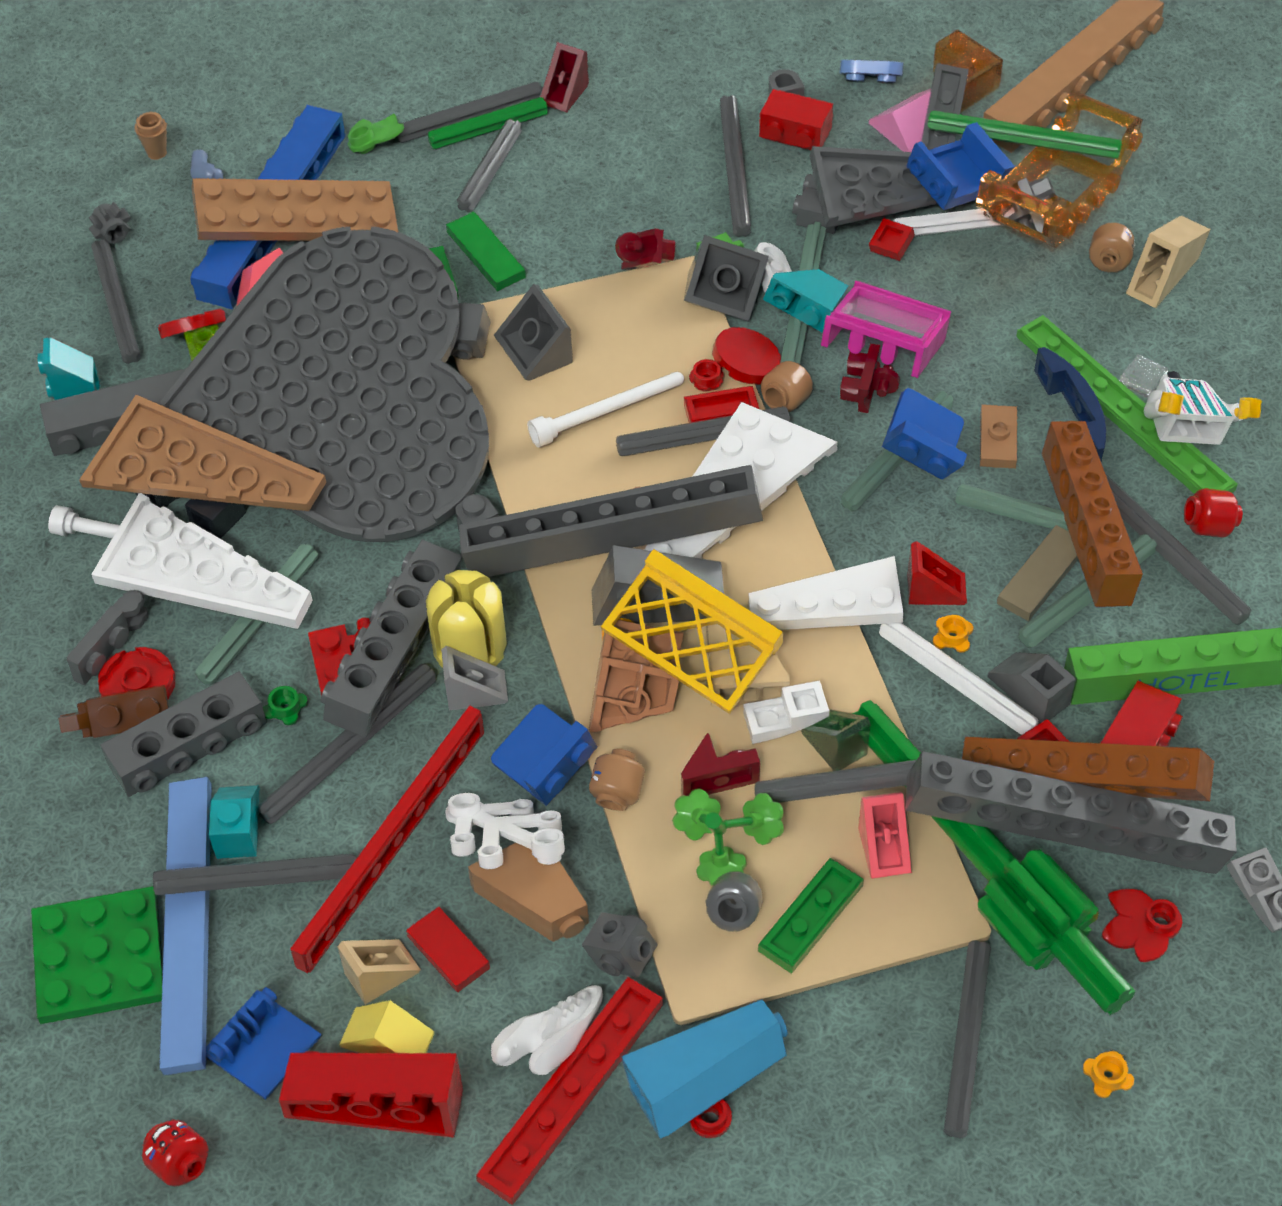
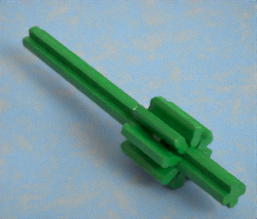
[848,700,1135,1015]

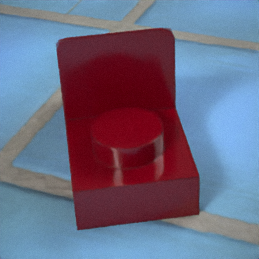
[681,733,760,796]

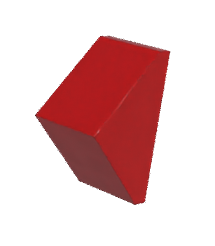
[907,541,967,605]

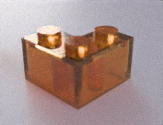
[933,29,1003,113]

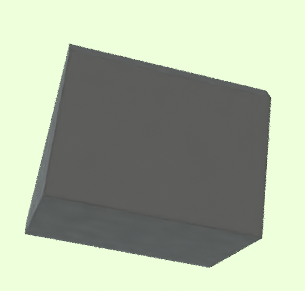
[684,235,769,322]
[494,284,573,381]

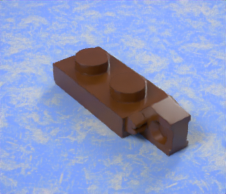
[58,685,169,738]

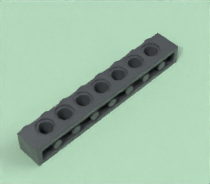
[906,751,1237,874]

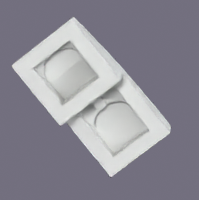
[743,681,829,744]

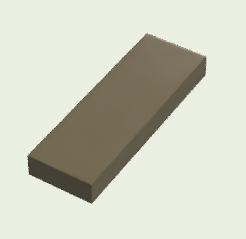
[997,525,1078,622]

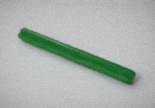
[928,110,1122,159]

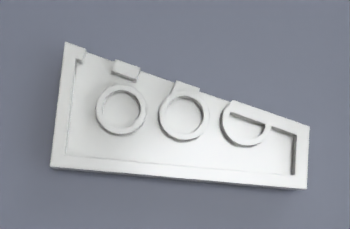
[749,556,903,630]

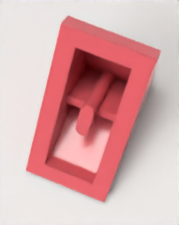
[858,792,912,879]

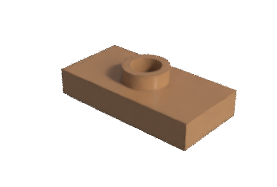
[980,405,1017,469]

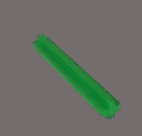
[428,97,548,149]

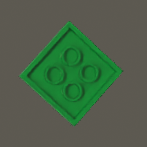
[31,886,163,1024]

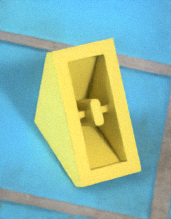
[340,1000,434,1053]

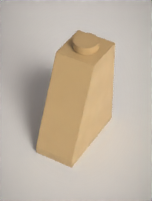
[1126,216,1211,308]
[706,617,790,707]

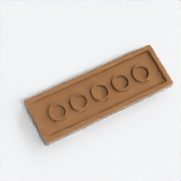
[192,178,398,241]

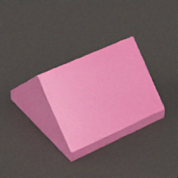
[869,89,931,152]

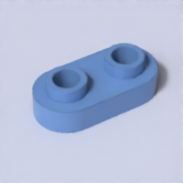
[840,60,903,82]

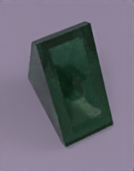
[801,710,871,771]

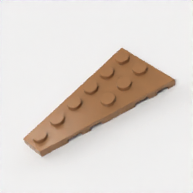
[79,395,326,511]

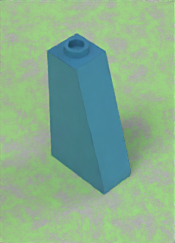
[621,999,788,1139]

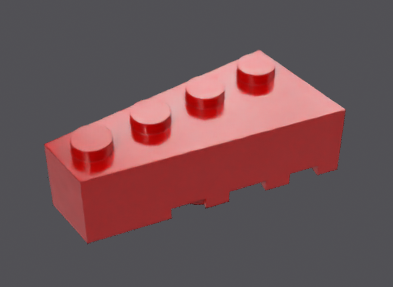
[279,1051,463,1138]

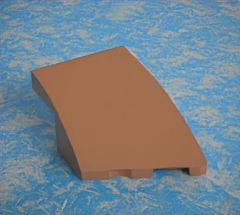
[589,620,684,732]

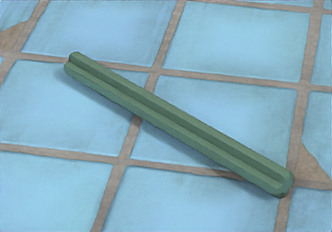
[780,221,826,364]

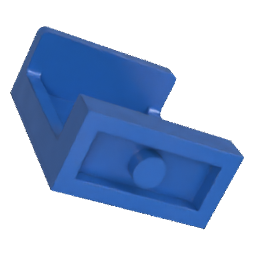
[906,122,1015,210]

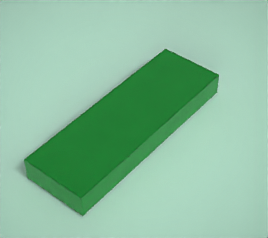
[446,212,526,291]
[758,858,864,974]

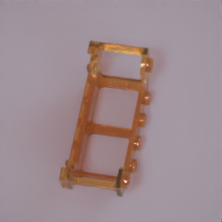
[976,90,1143,249]

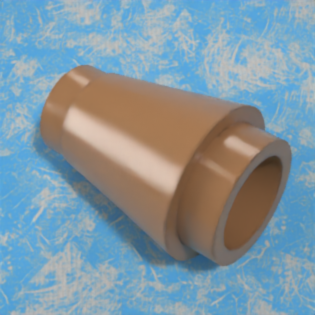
[135,112,167,160]

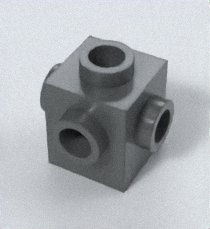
[582,912,658,978]

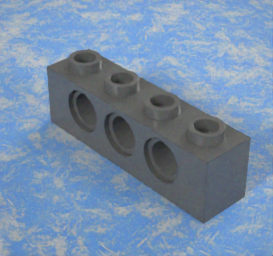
[100,671,267,797]

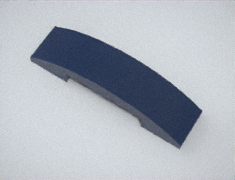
[1034,347,1106,462]

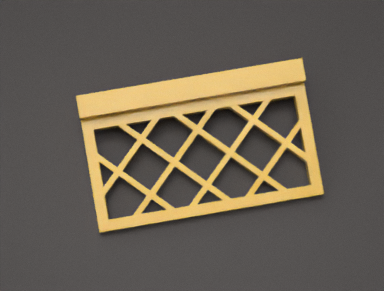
[601,549,783,714]

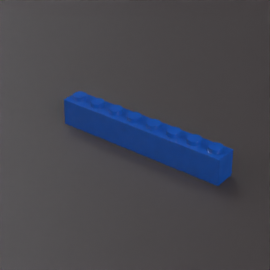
[191,105,345,309]

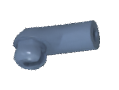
[190,150,223,179]

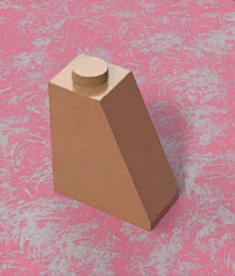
[468,843,589,942]

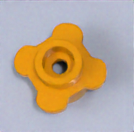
[932,615,973,653]
[1083,1051,1134,1098]

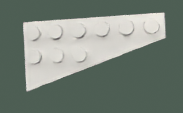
[91,493,313,629]

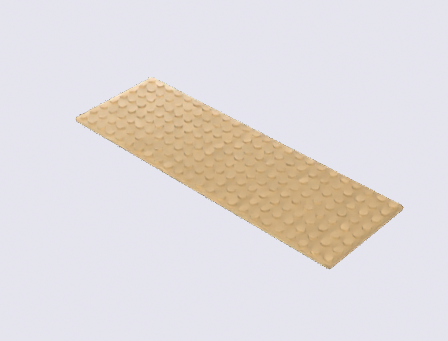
[453,256,991,1025]

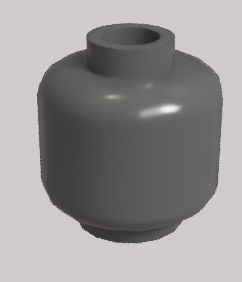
[706,872,763,932]

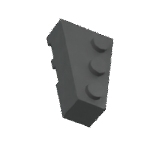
[592,545,724,626]

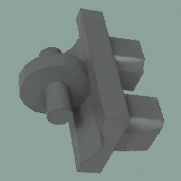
[1007,177,1068,241]

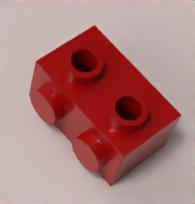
[759,89,833,150]

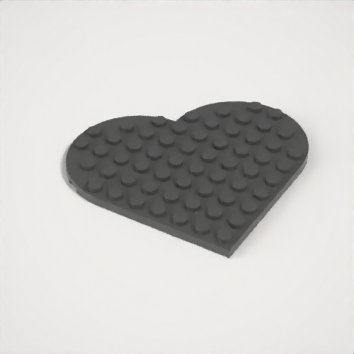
[158,226,489,542]

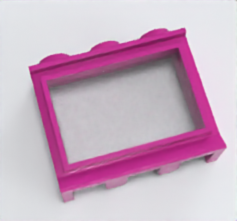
[821,280,951,378]

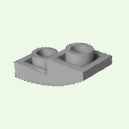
[1226,847,1282,933]

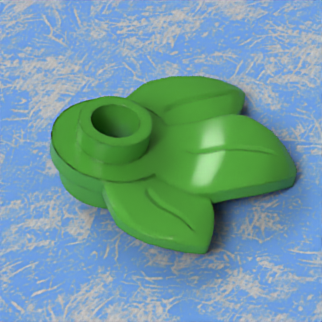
[348,114,404,154]

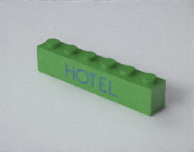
[1064,627,1282,705]

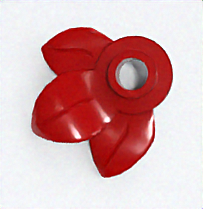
[1102,889,1182,962]

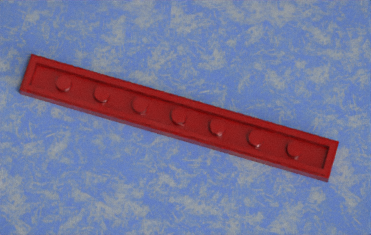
[290,705,484,974]

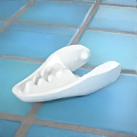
[491,985,603,1075]

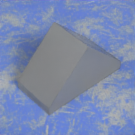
[441,646,508,711]

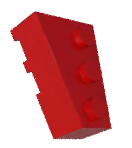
[1101,681,1183,747]

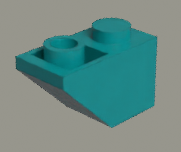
[763,269,848,332]
[37,338,100,400]

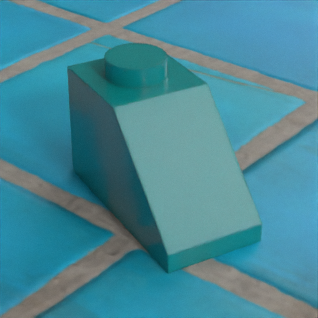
[209,785,260,859]

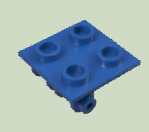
[206,987,322,1100]

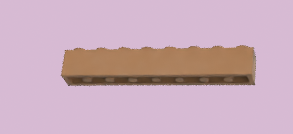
[983,0,1164,153]

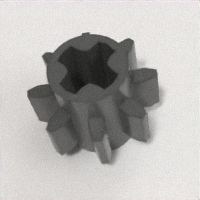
[89,202,131,243]

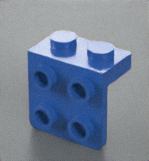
[882,388,967,479]
[491,704,597,806]

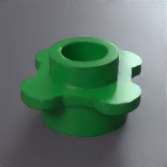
[263,686,308,725]

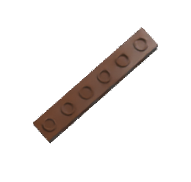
[1042,421,1143,607]
[962,737,1214,801]

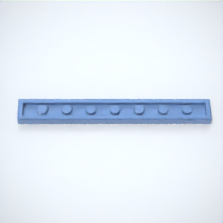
[160,777,212,1075]

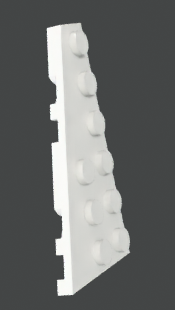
[644,402,837,559]

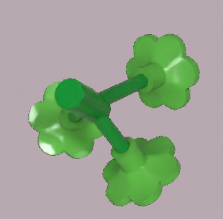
[672,789,784,886]

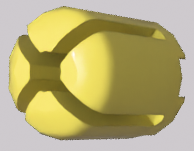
[426,570,507,668]

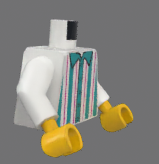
[1144,371,1262,445]

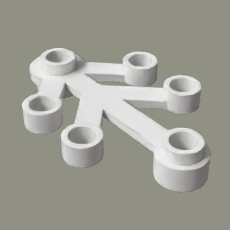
[445,793,565,869]

